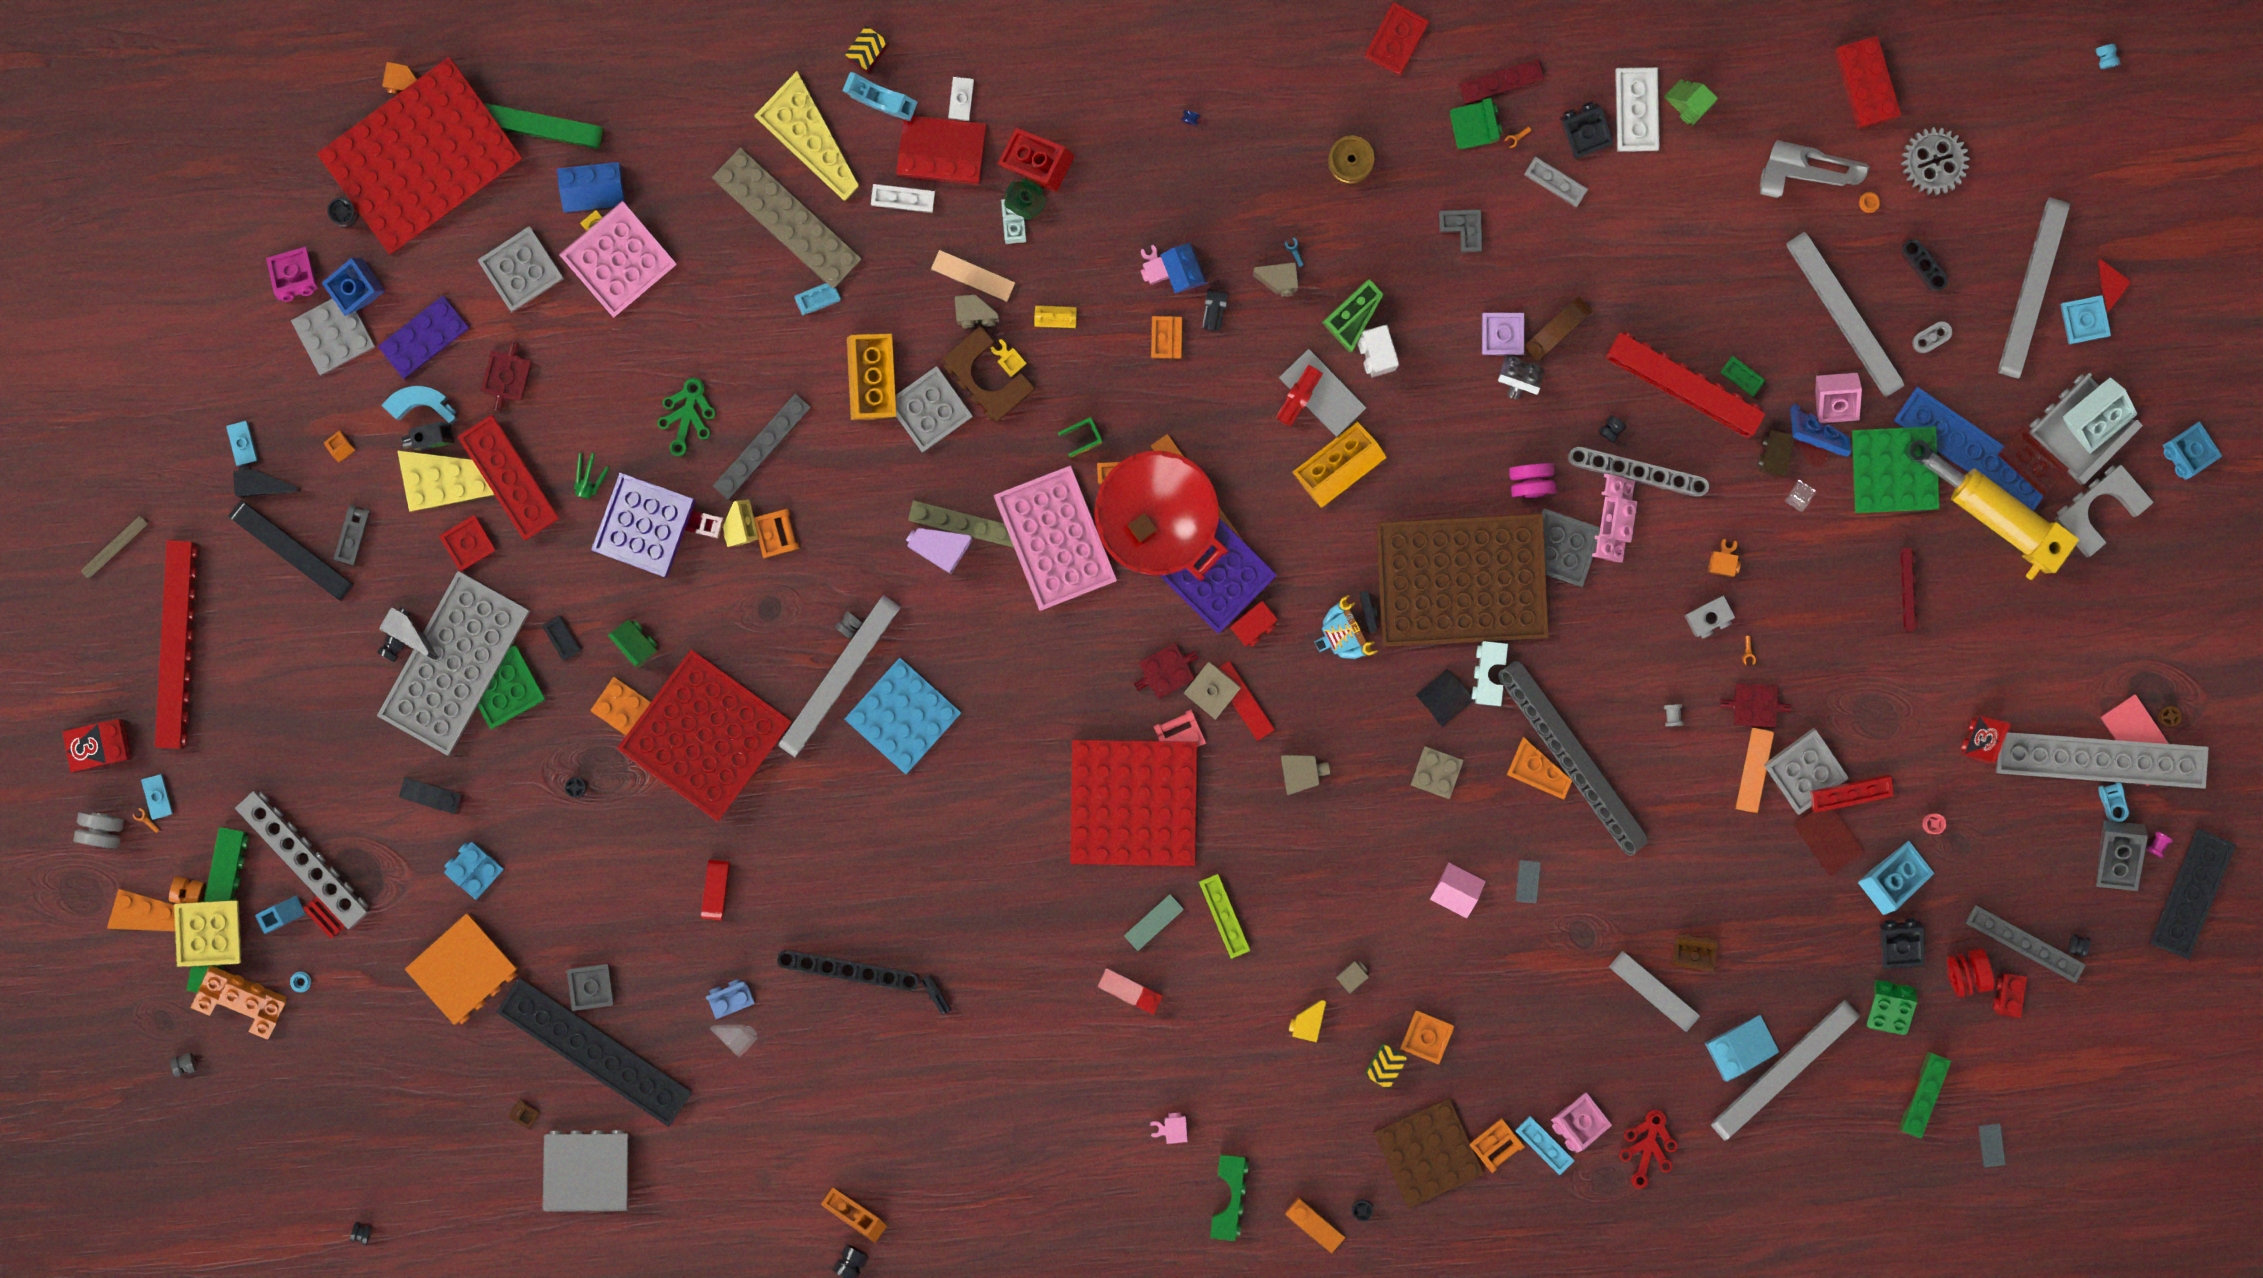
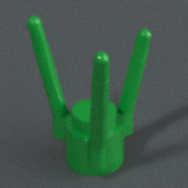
[574,452,609,499]

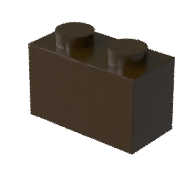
[1757,430,1795,477]

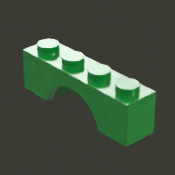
[1898,1052,1951,1139]
[1210,1153,1249,1241]

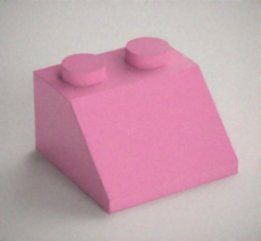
[1815,373,1862,423]

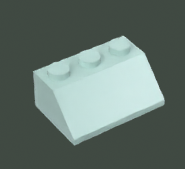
[2063,378,2138,454]

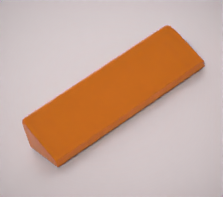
[1735,728,1774,813]

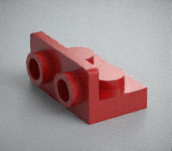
[1993,973,2027,1018]

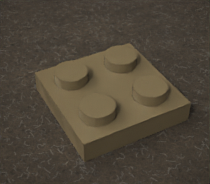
[1410,746,1464,799]

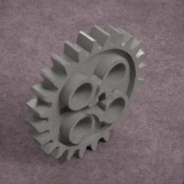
[1901,127,1969,195]

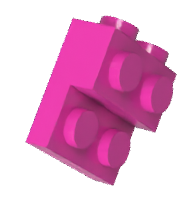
[266,247,318,302]

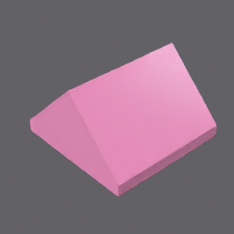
[1430,862,1486,918]

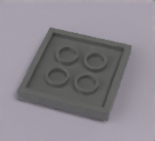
[1542,508,1600,588]

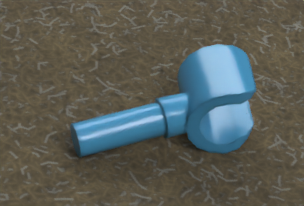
[1285,238,1304,267]

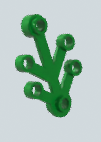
[657,378,716,457]

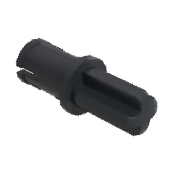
[920,974,951,1015]

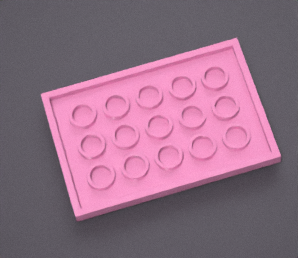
[994,466,1117,611]

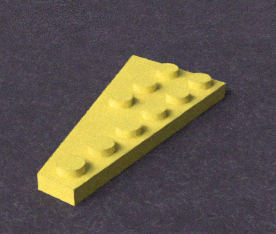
[755,71,859,201]

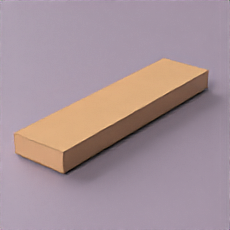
[931,250,1015,302]

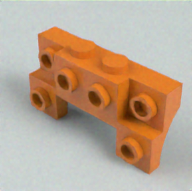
[191,965,287,1040]

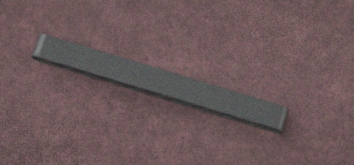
[1498,661,1648,855]

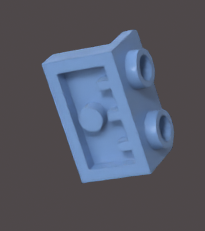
[706,978,755,1019]

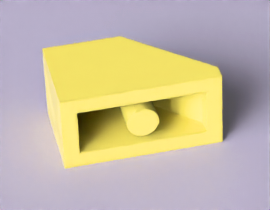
[723,499,759,547]

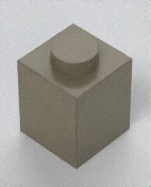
[1336,961,1369,994]

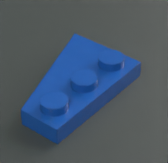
[1790,403,1851,457]

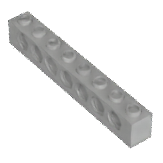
[235,791,370,929]

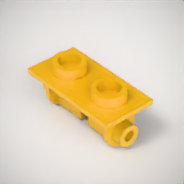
[1035,306,1077,328]

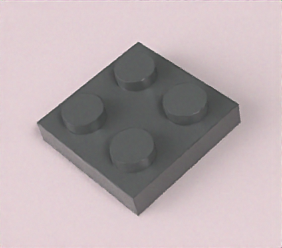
[567,964,614,1011]

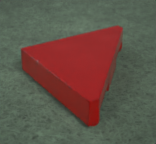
[2097,259,2131,313]

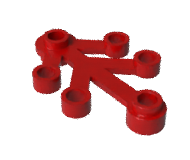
[1619,1110,1677,1189]

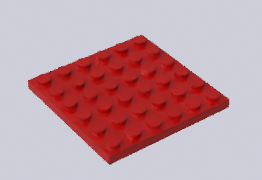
[617,650,792,822]
[1070,739,1197,866]

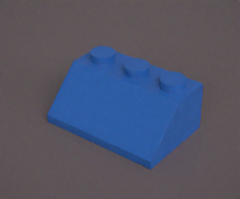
[557,162,625,213]

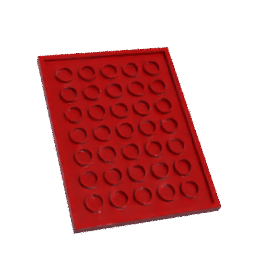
[316,57,523,255]

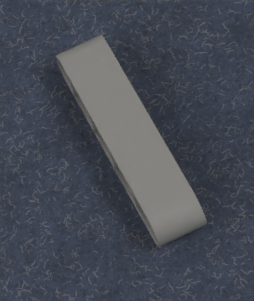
[1609,951,1700,1032]

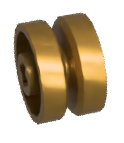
[1328,135,1375,184]

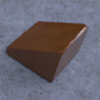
[509,1099,540,1129]

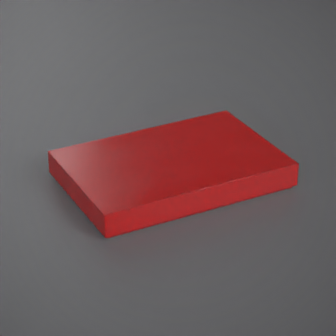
[1364,2,1429,76]

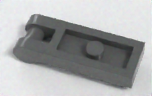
[334,504,371,565]

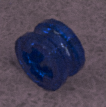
[1180,110,1201,126]

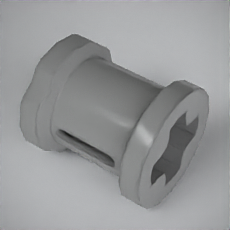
[1664,704,1684,727]

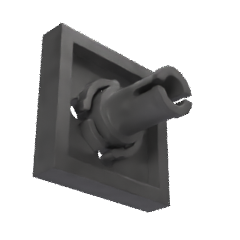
[1498,356,1545,399]

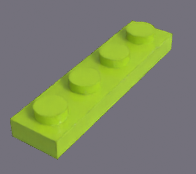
[1199,874,1250,959]

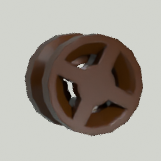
[2158,706,2182,727]

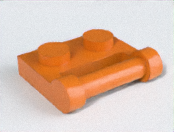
[754,509,800,558]
[1469,1118,1525,1173]

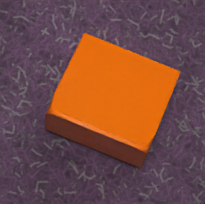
[323,430,355,462]

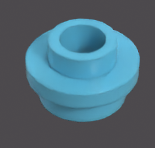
[290,972,311,992]

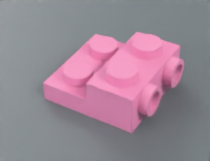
[1551,1092,1612,1153]

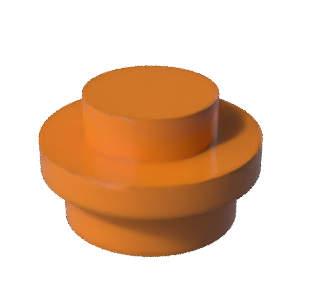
[1859,192,1880,213]

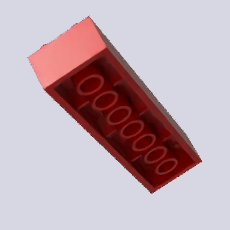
[1604,332,1765,438]

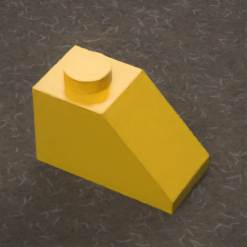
[1289,1000,1326,1042]

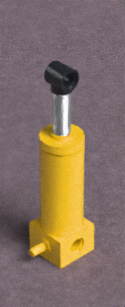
[1905,440,2079,580]

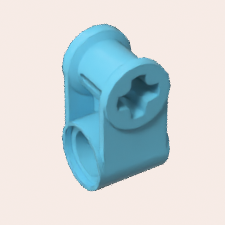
[2098,782,2129,822]

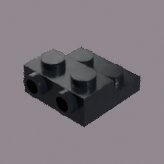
[1559,102,1614,159]
[1879,918,1925,969]

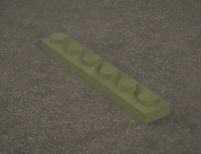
[908,501,1014,548]

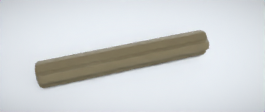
[81,516,148,578]

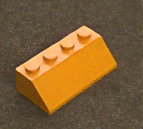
[847,334,896,420]
[1293,421,1387,508]

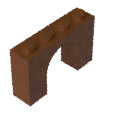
[943,326,1035,423]

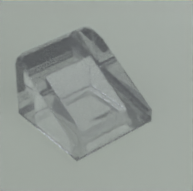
[1785,480,1816,512]

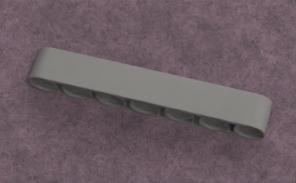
[1568,447,1709,497]

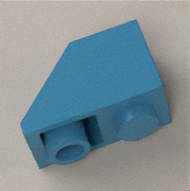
[255,896,306,934]

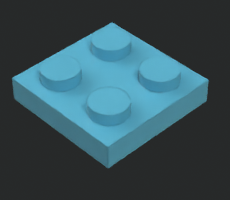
[2060,295,2111,345]

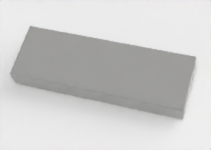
[1524,156,1588,207]

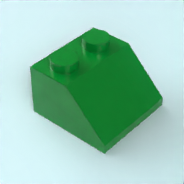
[608,619,658,667]

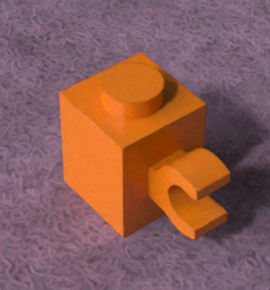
[1708,539,1741,577]

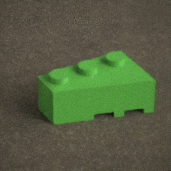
[1664,79,1718,125]
[1322,279,1383,353]

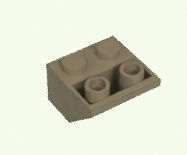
[955,295,999,328]

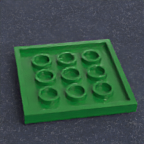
[1852,426,1939,513]

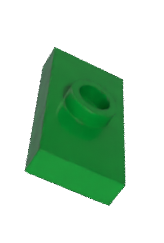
[1720,356,1766,397]

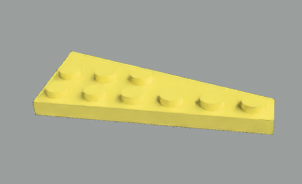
[398,451,529,512]

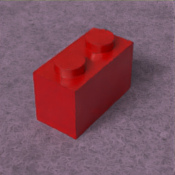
[1230,601,1277,647]

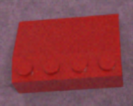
[897,116,986,185]

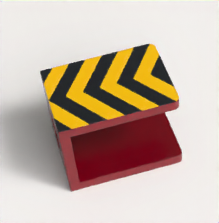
[846,26,889,74]

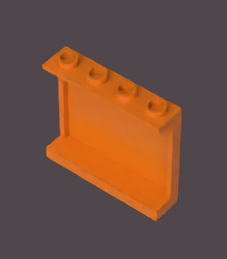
[405,913,519,1025]

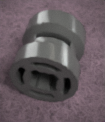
[834,611,863,639]
[170,1052,197,1077]

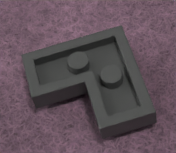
[1439,210,1482,252]

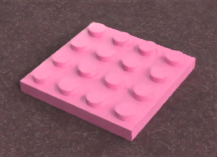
[559,201,677,318]

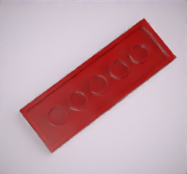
[457,414,560,541]

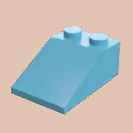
[1858,841,1934,915]
[1705,1015,1779,1082]

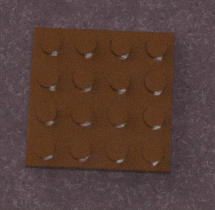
[1374,1098,1484,1209]

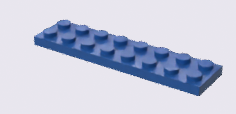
[1893,387,2054,511]

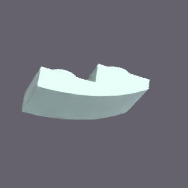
[1001,199,1026,244]

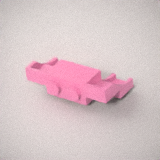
[1592,474,1637,563]

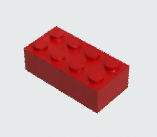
[1834,36,1901,130]

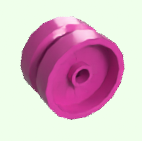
[1509,463,1557,498]

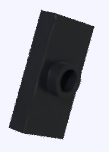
[1359,591,1378,633]

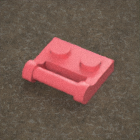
[1153,709,1206,747]

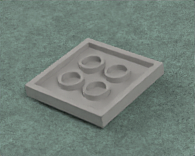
[478,226,564,312]
[291,299,376,376]
[895,366,973,453]
[1764,728,1848,815]

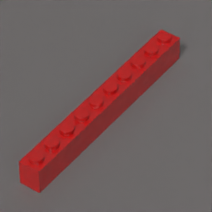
[155,540,198,749]

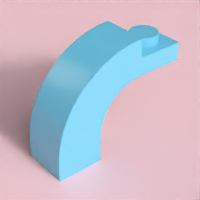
[842,72,918,121]
[382,386,458,425]

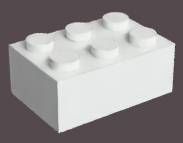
[1357,325,1399,377]

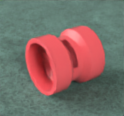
[1922,813,1946,834]

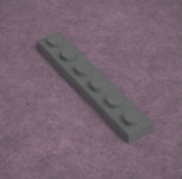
[713,394,811,500]
[1965,905,2085,983]

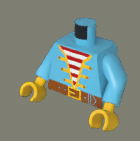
[1314,595,1378,659]

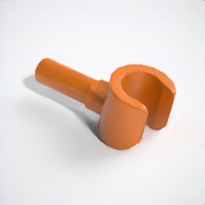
[1505,127,1531,148]
[1742,636,1756,665]
[133,808,160,833]

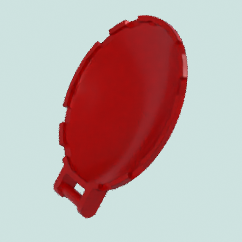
[1094,451,1229,581]

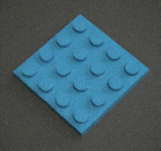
[845,658,961,774]

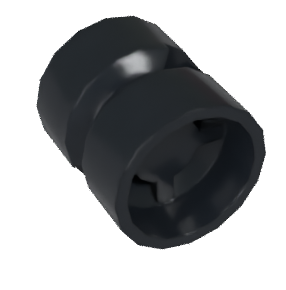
[327,197,359,228]
[832,1244,869,1278]

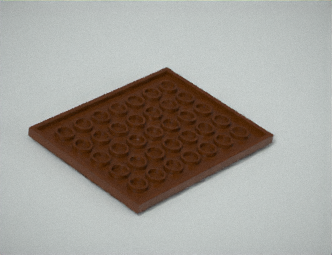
[1376,513,1548,647]

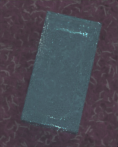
[1515,860,1540,903]
[1978,1123,2005,1167]

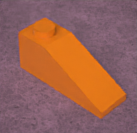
[821,1188,887,1243]
[1285,1197,1345,1253]

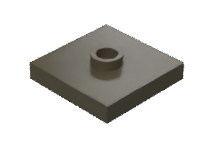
[1184,661,1242,720]

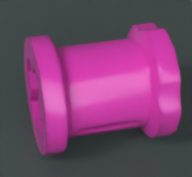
[2146,831,2173,858]

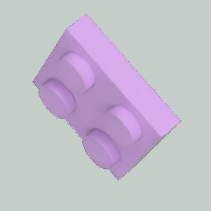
[1482,313,1524,355]

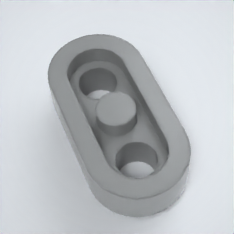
[1912,322,1952,353]

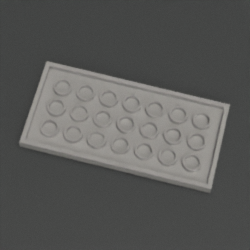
[377,571,530,756]

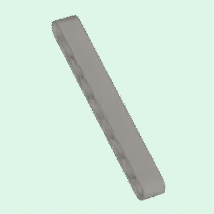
[1998,197,2070,379]
[1786,232,1904,397]
[778,595,901,757]
[1710,1000,1860,1141]

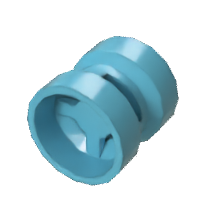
[2096,44,2121,69]

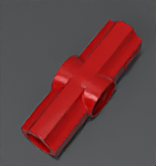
[1276,365,1323,427]

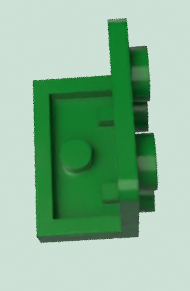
[1450,98,1502,149]
[1867,980,1917,1035]

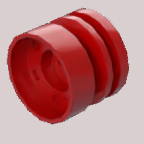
[1947,948,1994,998]

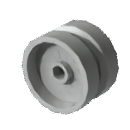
[73,812,124,849]

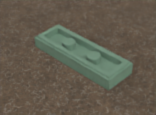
[1124,894,1184,951]

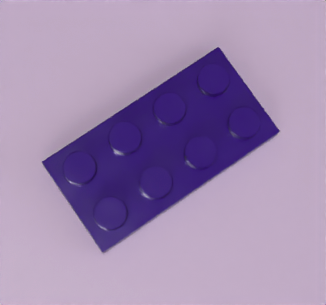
[378,296,469,379]

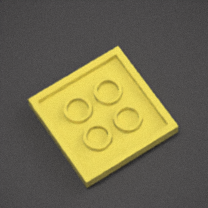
[174,901,241,967]

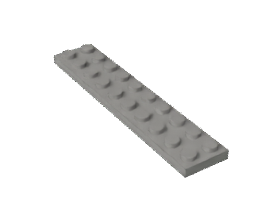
[1996,732,2209,788]

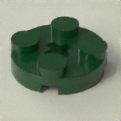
[1004,179,1046,220]

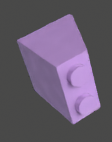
[906,528,973,574]

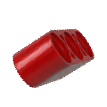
[701,859,730,921]

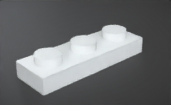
[871,184,935,213]

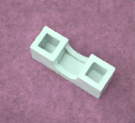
[1472,641,1508,706]

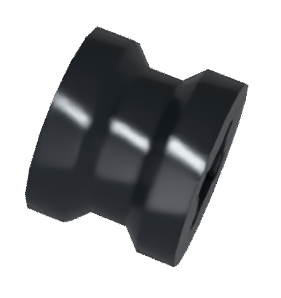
[565,777,587,798]
[2068,934,2090,957]
[350,1221,372,1246]

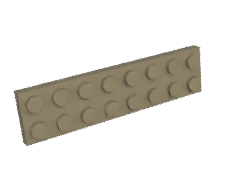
[712,148,862,289]

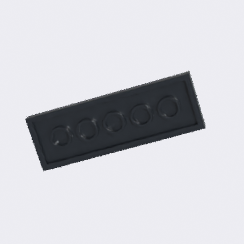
[2149,828,2236,959]

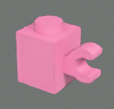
[1140,245,1169,285]
[1150,1112,1187,1144]

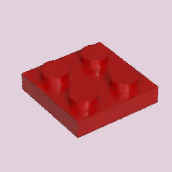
[439,515,497,572]

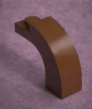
[1524,297,1593,362]

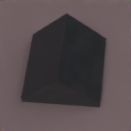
[1415,669,1474,727]

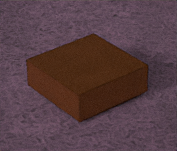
[1128,513,1157,543]

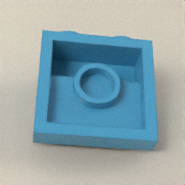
[2162,421,2222,480]
[444,841,504,900]

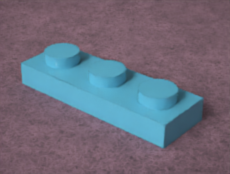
[1515,1116,1574,1175]

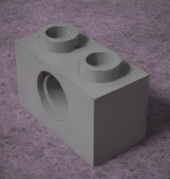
[1684,596,1735,639]

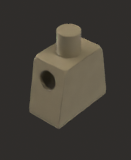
[1281,755,1330,795]

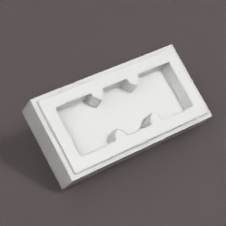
[948,77,974,121]

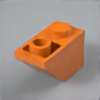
[382,62,417,95]

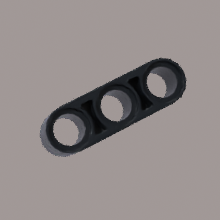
[1901,239,1948,292]

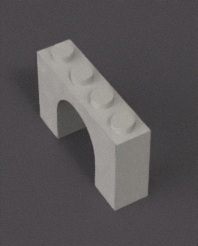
[2054,465,2154,557]

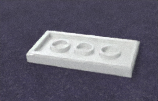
[1616,68,1659,151]

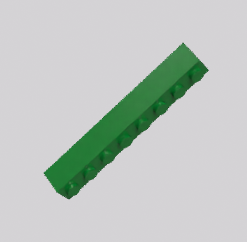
[186,827,249,993]

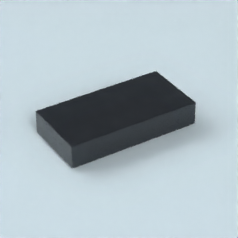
[542,615,582,661]

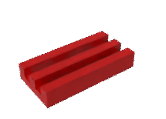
[303,896,345,939]

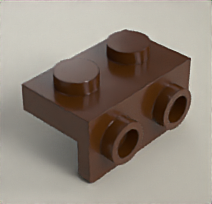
[1672,934,1719,972]

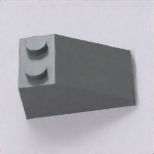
[2096,820,2148,891]

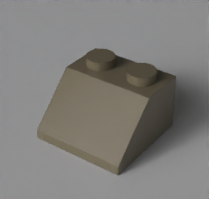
[1253,263,1298,297]

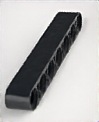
[228,499,354,602]
[777,950,919,991]

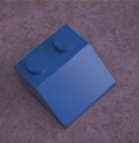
[1160,243,1208,293]
[322,258,385,316]

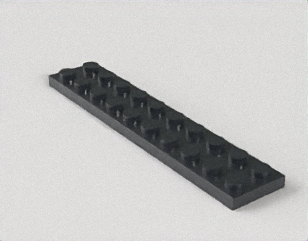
[496,978,692,1127]

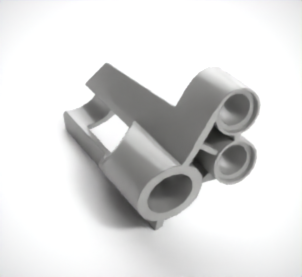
[1760,140,1870,198]

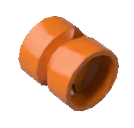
[169,876,206,904]

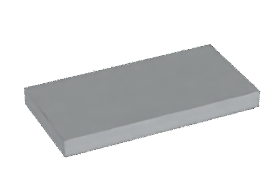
[1279,349,1366,437]

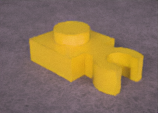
[991,340,1027,377]

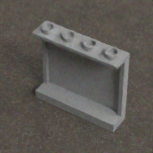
[2028,373,2143,485]
[543,1130,630,1212]

